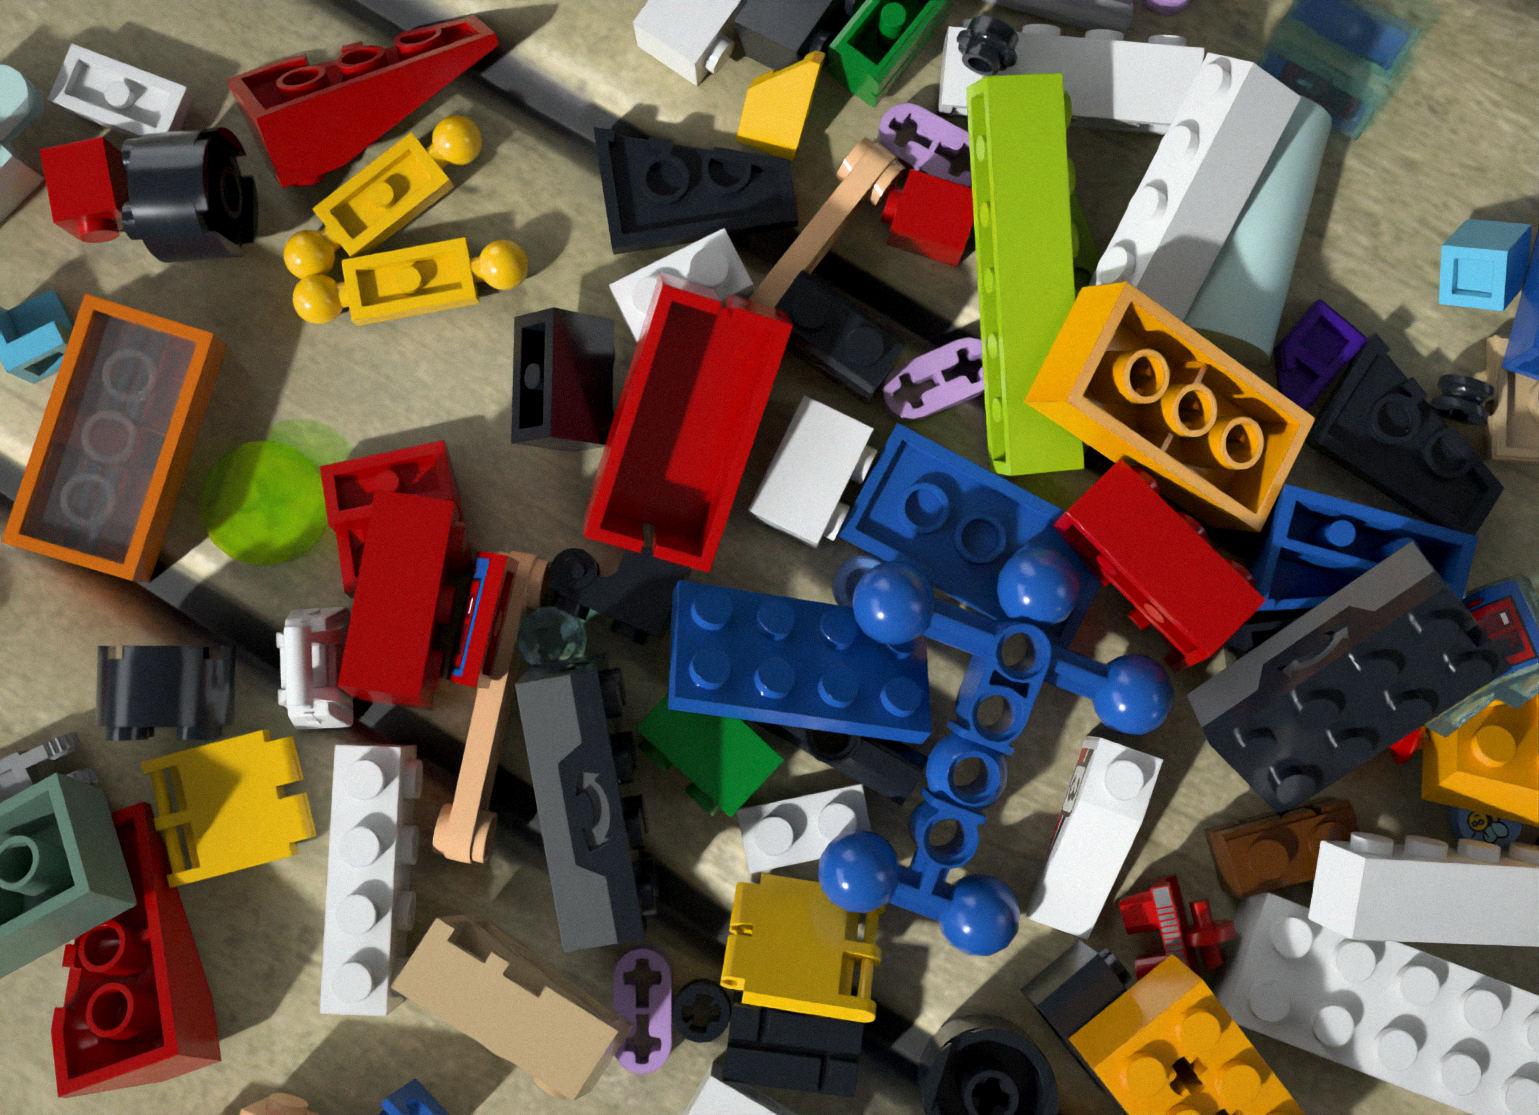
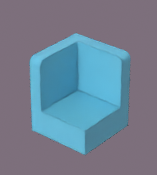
[1439,219,1532,311]
[0,290,74,384]

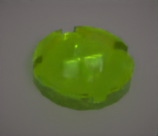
[200,440,328,567]

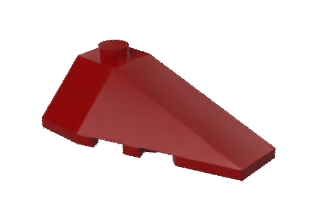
[226,16,499,189]
[51,801,222,1098]

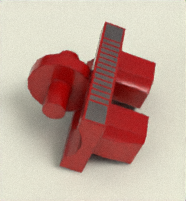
[1119,873,1237,981]

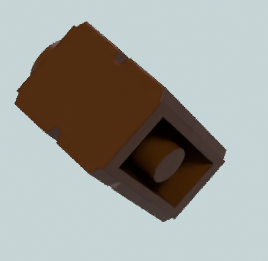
[1205,796,1360,899]

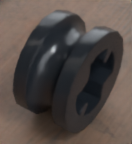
[1430,374,1497,426]
[672,978,731,1043]

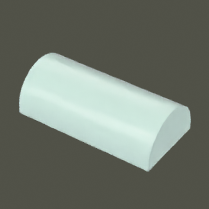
[1183,95,1332,366]

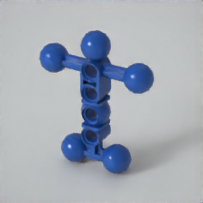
[818,546,1175,956]

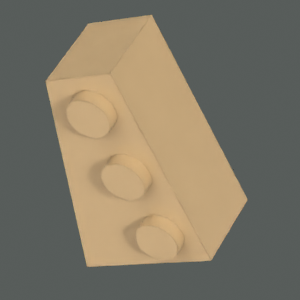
[391,913,634,1101]

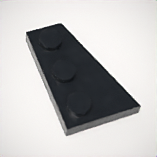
[593,127,798,255]
[1304,332,1505,536]

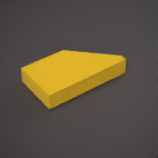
[735,50,826,162]

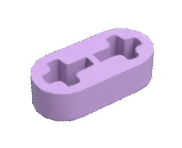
[877,103,972,188]
[881,337,984,424]
[613,944,673,1074]

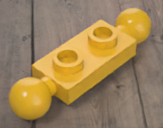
[283,115,483,279]
[292,237,529,326]

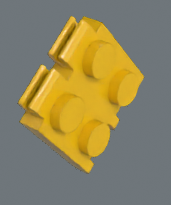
[140,729,317,888]
[720,873,887,1023]

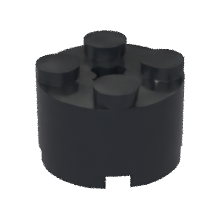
[121,127,259,263]
[95,646,236,741]
[917,1014,1059,1115]

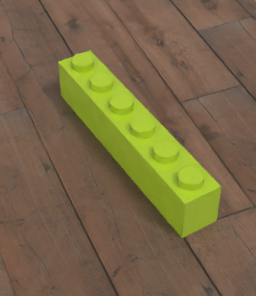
[966,73,1089,476]

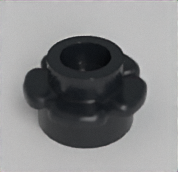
[957,16,1019,76]

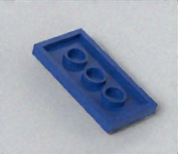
[837,423,1101,649]
[668,580,932,744]

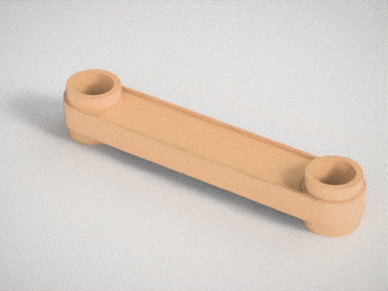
[748,137,906,308]
[432,550,551,864]

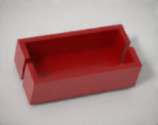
[583,272,793,573]

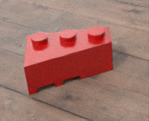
[1053,458,1266,674]
[337,489,468,711]

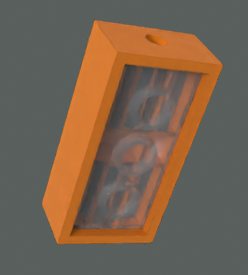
[1,293,227,583]

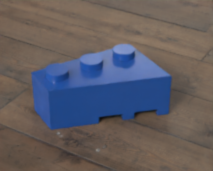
[1245,484,1478,613]

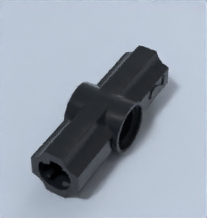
[752,721,928,806]

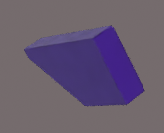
[1274,298,1368,412]

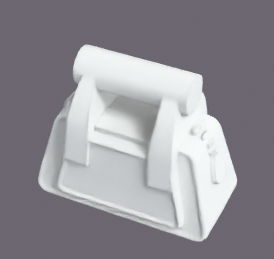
[276,607,353,730]

